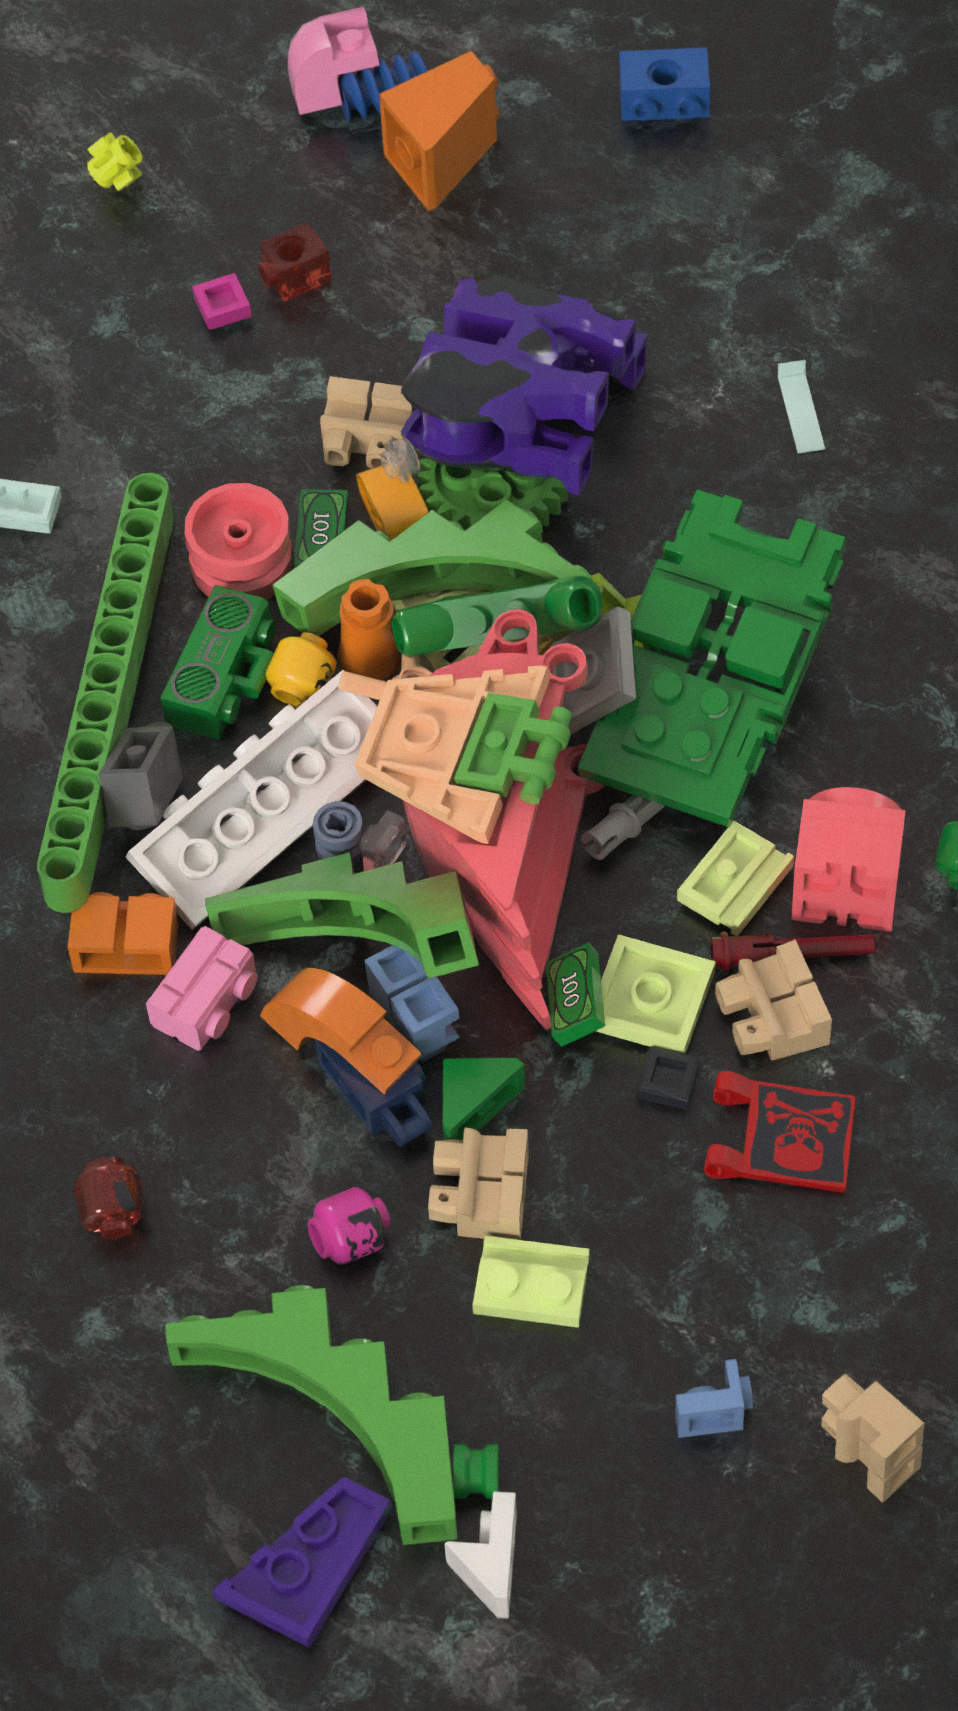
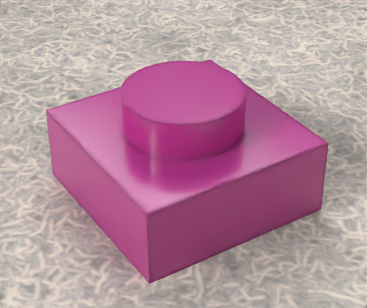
[192,273,251,330]

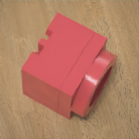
[791,787,906,932]

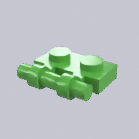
[454,693,573,805]

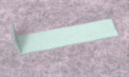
[778,360,825,454]

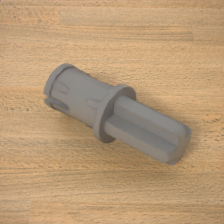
[581,795,665,860]

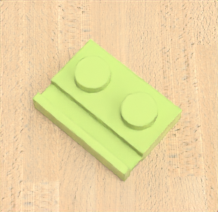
[677,821,794,936]
[473,1236,590,1328]

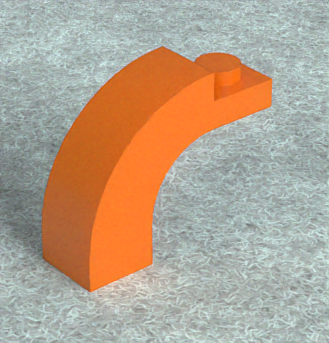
[260,968,422,1094]

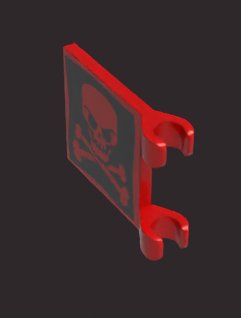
[704,1071,855,1193]

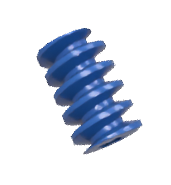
[339,51,428,124]

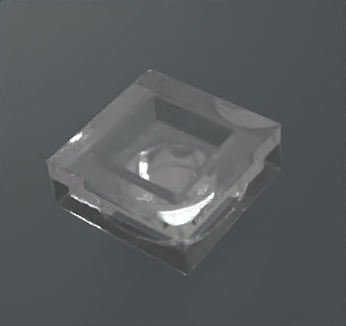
[360,810,407,871]

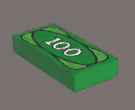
[294,489,348,568]
[546,942,605,1047]

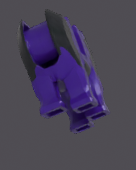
[401,276,648,497]

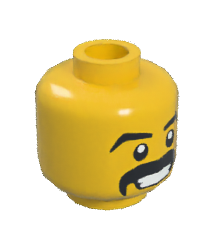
[266,632,337,708]

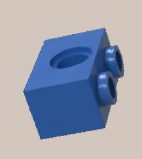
[619,48,710,121]

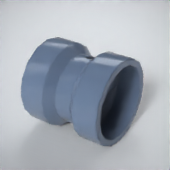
[313,801,365,865]

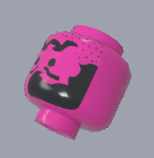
[308,1187,390,1265]

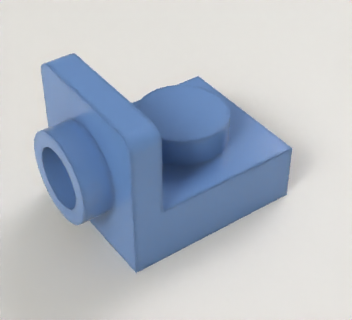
[675,1359,753,1438]

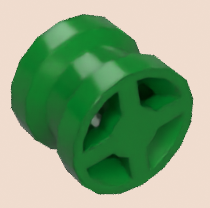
[453,1444,499,1499]

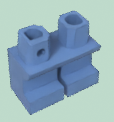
[365,945,460,1061]

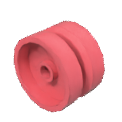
[185,483,293,600]

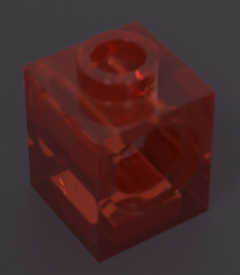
[258,221,332,302]

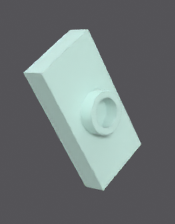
[0,479,62,534]

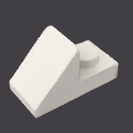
[445,1492,517,1618]

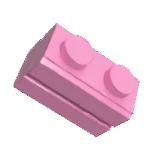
[146,926,258,1051]

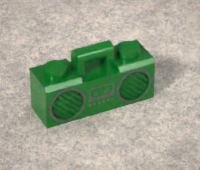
[161,585,276,740]

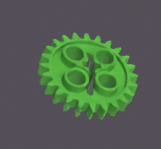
[417,458,568,531]

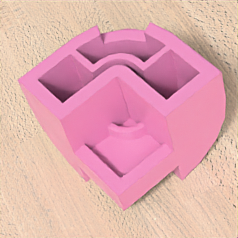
[288,7,380,115]

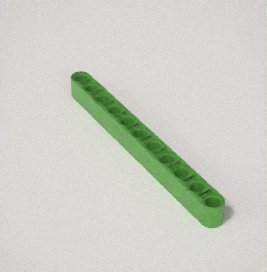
[37,473,174,913]

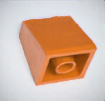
[379,51,499,211]

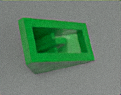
[443,1058,525,1140]

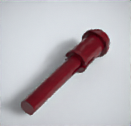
[710,932,875,972]

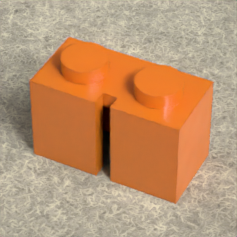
[68,892,179,975]

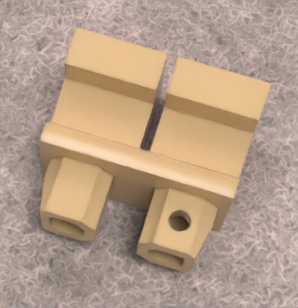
[320,376,417,469]
[715,940,832,1061]
[428,1128,529,1240]
[822,1374,924,1503]

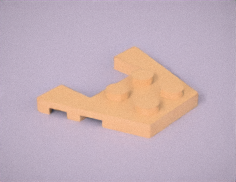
[355,666,550,844]

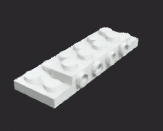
[126,670,377,931]

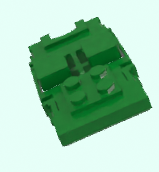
[578,489,846,828]

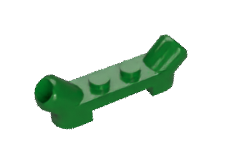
[392,576,603,658]

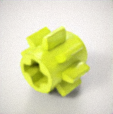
[88,133,142,191]

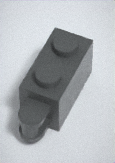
[99,722,183,830]

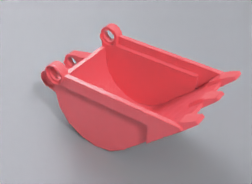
[402,609,605,1030]

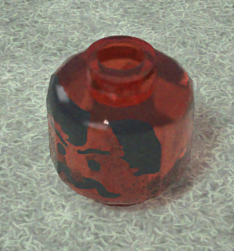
[73,1157,147,1239]

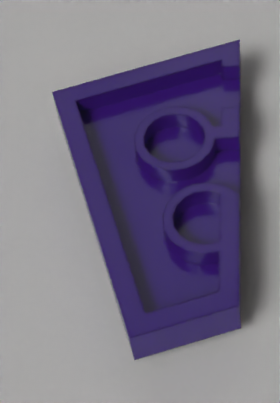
[212,1477,393,1648]

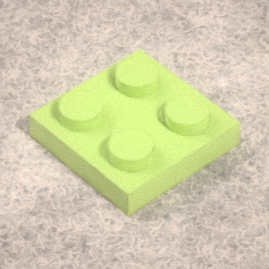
[596,935,715,1054]

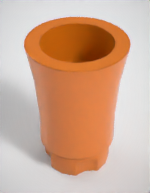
[337,579,402,680]

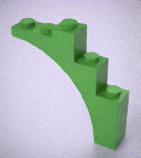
[273,499,593,636]
[205,852,479,979]
[166,1285,458,1545]

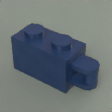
[315,1039,433,1147]

